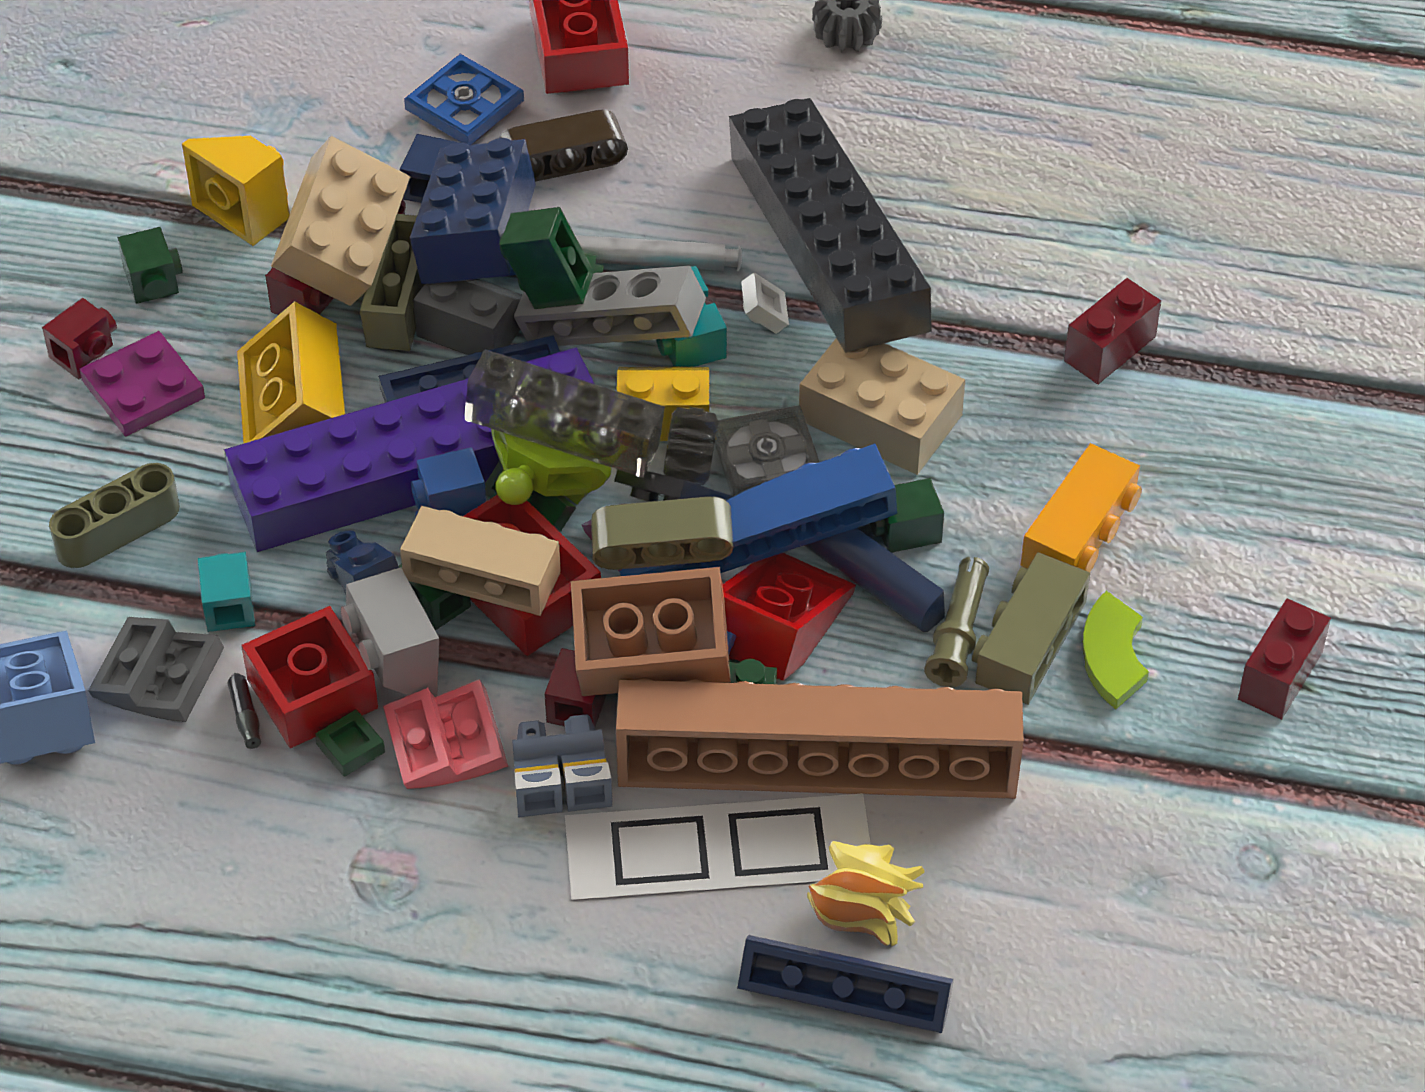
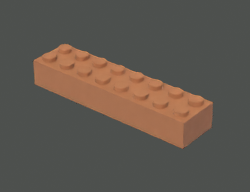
[616,678,1024,799]

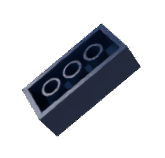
[410,138,536,284]

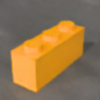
[1020,443,1142,572]

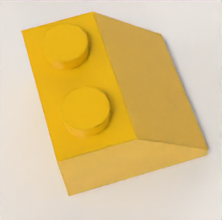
[182,135,290,246]
[616,367,709,441]

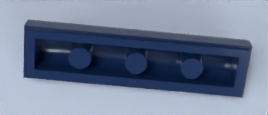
[804,528,945,632]
[737,935,953,1033]

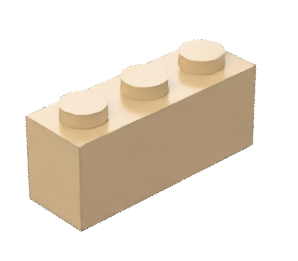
[400,506,560,616]

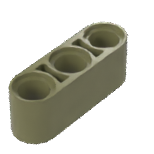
[49,463,180,568]
[591,497,733,570]

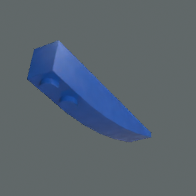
[619,444,897,576]

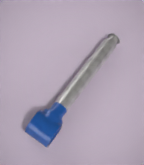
[509,235,742,276]

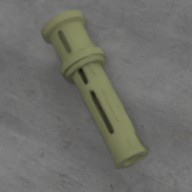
[924,557,989,687]

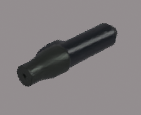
[227,673,261,749]

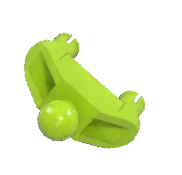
[491,382,631,505]

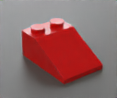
[722,553,856,681]

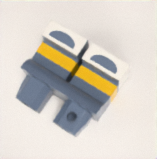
[512,715,613,818]

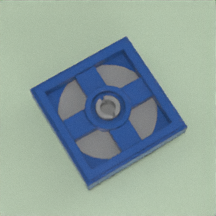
[404,53,524,145]

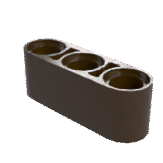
[499,109,628,182]

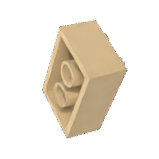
[271,136,410,306]
[798,338,965,475]

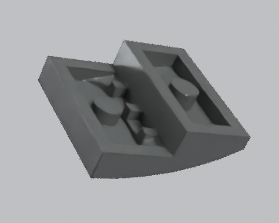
[88,617,224,722]

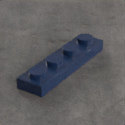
[378,335,560,403]

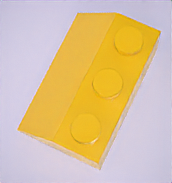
[237,301,345,444]

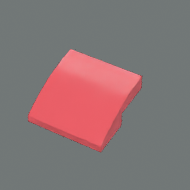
[383,679,508,789]

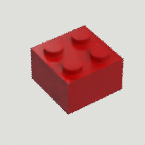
[241,606,378,749]

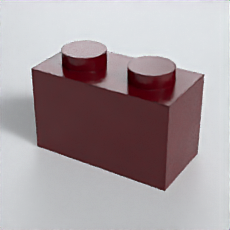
[1064,278,1162,385]
[1237,598,1331,720]

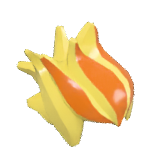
[807,841,925,946]

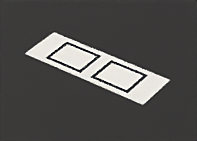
[565,793,871,900]

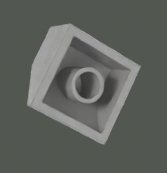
[341,567,439,697]

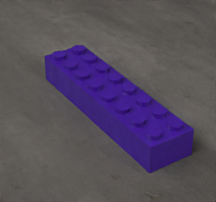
[224,347,609,552]

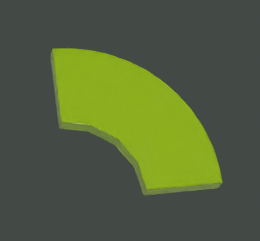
[1082,590,1149,710]

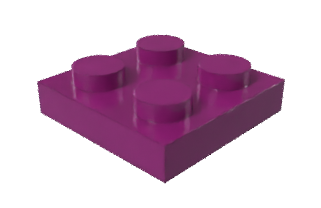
[80,331,205,437]

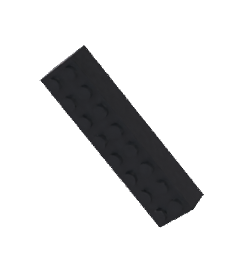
[729,98,932,353]

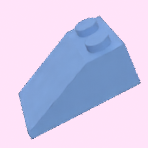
[0,630,95,764]

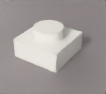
[741,273,789,334]

